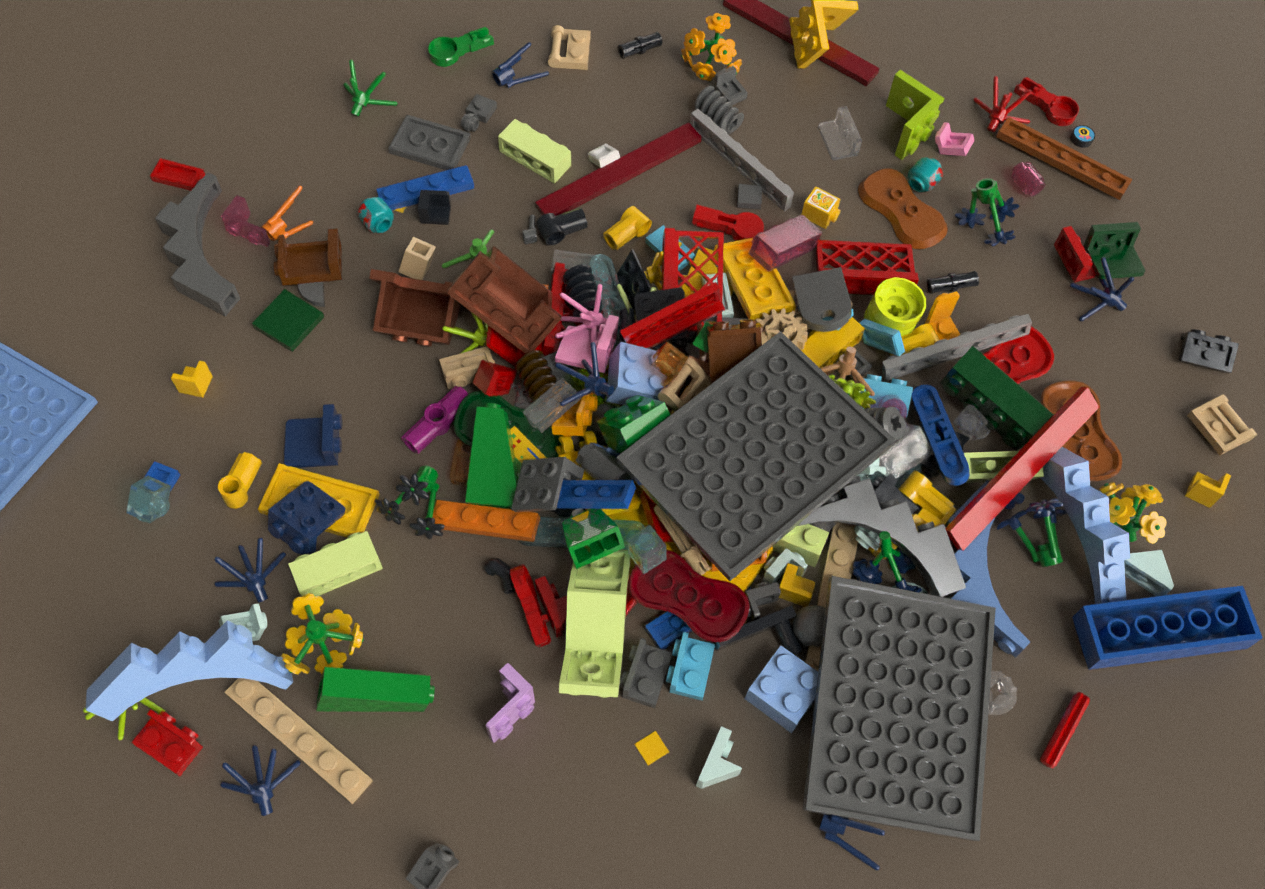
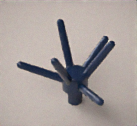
[1070,257,1134,321]
[555,342,614,406]
[214,538,286,603]
[220,745,301,816]

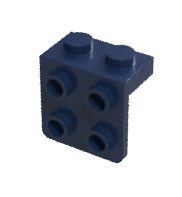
[284,404,343,468]
[268,481,345,555]

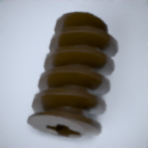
[515,350,561,409]

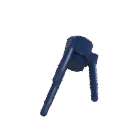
[491,42,549,88]
[819,814,885,870]

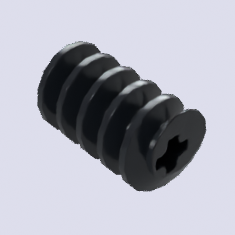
[562,264,602,317]

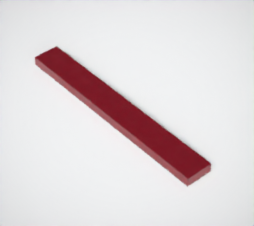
[723,0,880,87]
[535,122,702,216]

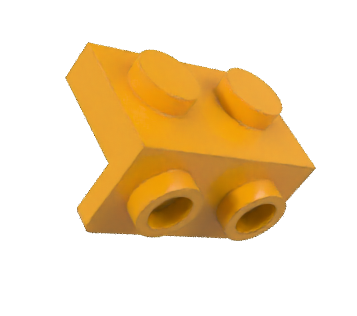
[552,393,598,437]

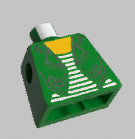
[562,509,625,569]

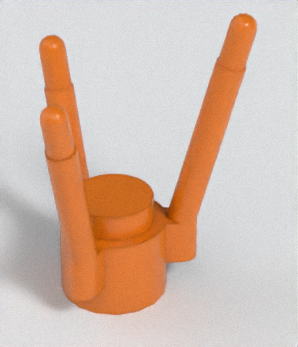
[261,186,313,241]

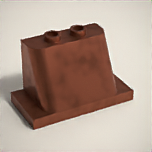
[447,245,562,354]
[369,269,461,347]

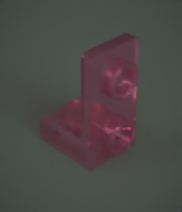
[221,195,270,247]

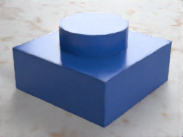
[140,461,181,497]

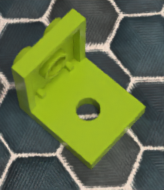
[886,70,945,160]

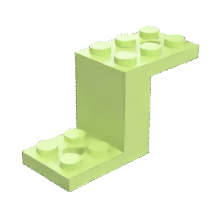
[559,550,631,698]

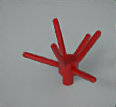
[973,76,1032,132]

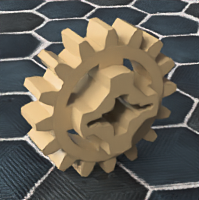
[756,309,808,350]

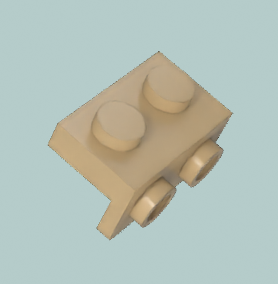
[439,346,495,389]

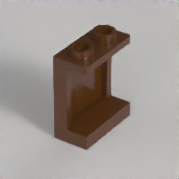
[274,228,342,286]
[706,319,763,385]

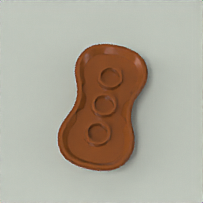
[858,168,948,250]
[1041,380,1122,481]

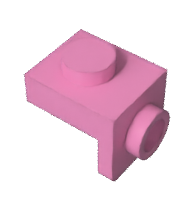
[935,122,974,156]

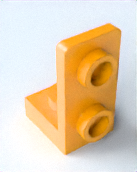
[925,291,960,340]

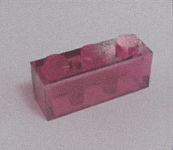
[748,214,823,272]

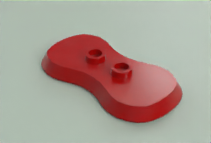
[983,326,1054,384]

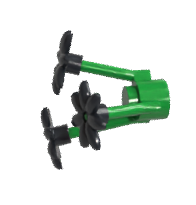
[375,466,445,540]

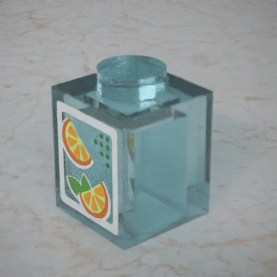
[627,525,667,574]

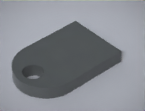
[792,267,852,332]

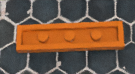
[432,500,540,542]

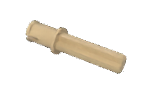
[654,505,712,575]

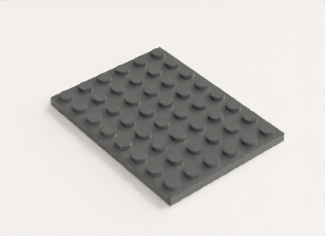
[617,331,896,581]
[803,576,996,841]

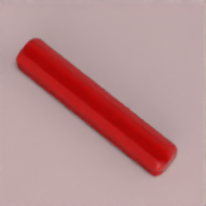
[1040,692,1090,769]

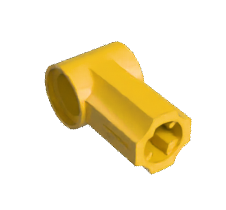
[603,206,652,250]
[889,323,940,356]
[218,452,262,509]
[898,470,954,520]

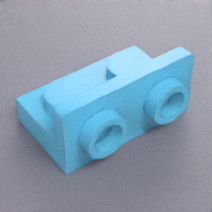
[666,632,715,701]

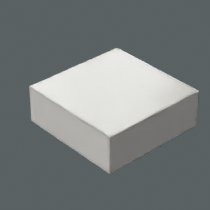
[587,144,620,168]

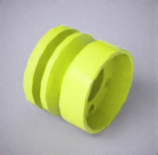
[864,277,926,336]

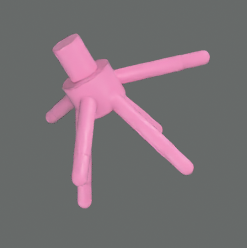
[555,284,608,352]

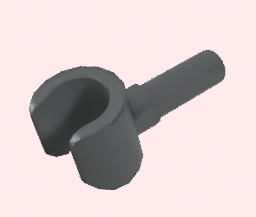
[522,215,537,244]

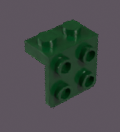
[1083,222,1145,279]

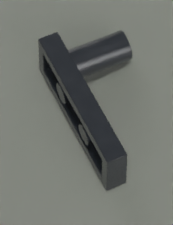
[712,605,803,655]

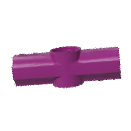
[401,386,468,454]

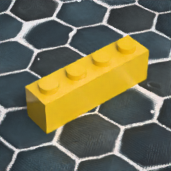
[800,317,865,368]

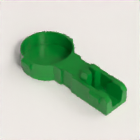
[428,27,494,67]

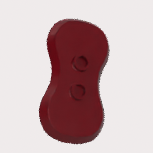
[628,549,750,642]

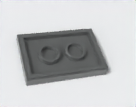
[388,115,471,170]

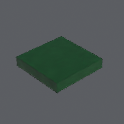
[252,289,324,352]

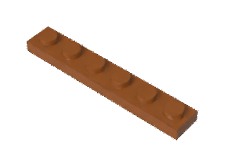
[996,117,1133,200]

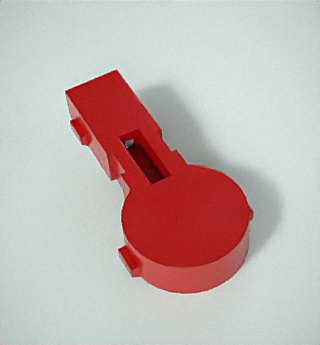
[1014,77,1079,126]
[692,204,764,241]
[510,564,552,648]

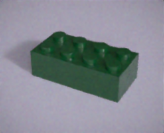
[940,346,1054,450]

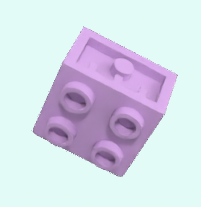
[485,663,535,743]

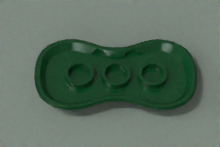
[454,390,563,458]

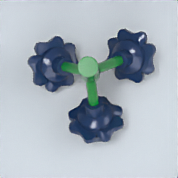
[852,531,922,593]

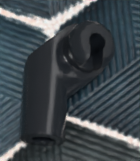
[484,558,516,594]

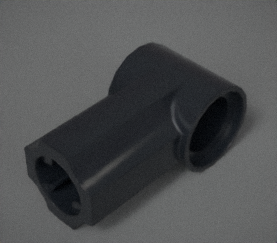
[536,208,588,246]

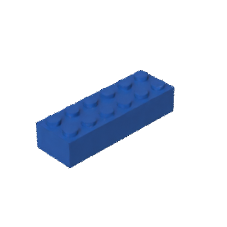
[1072,586,1263,670]

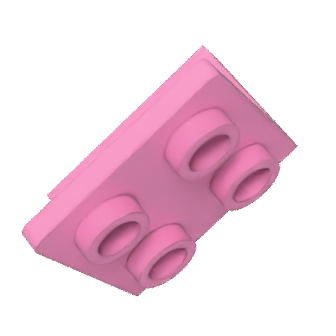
[555,315,619,373]

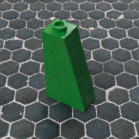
[465,403,519,509]
[316,667,435,712]

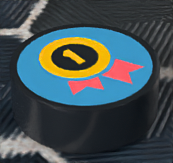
[1070,125,1095,148]

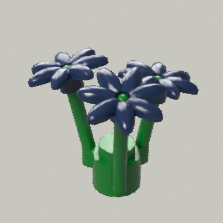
[955,178,1019,247]
[997,498,1067,567]

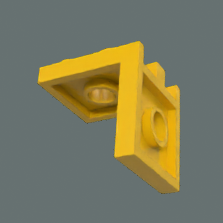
[789,0,859,69]

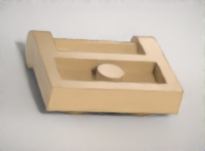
[548,25,591,70]
[658,357,710,412]
[1187,394,1257,455]

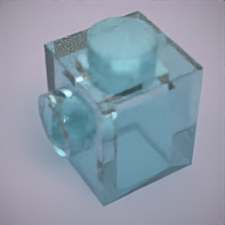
[126,476,171,524]

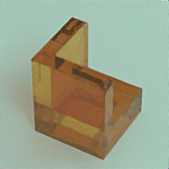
[651,342,688,387]

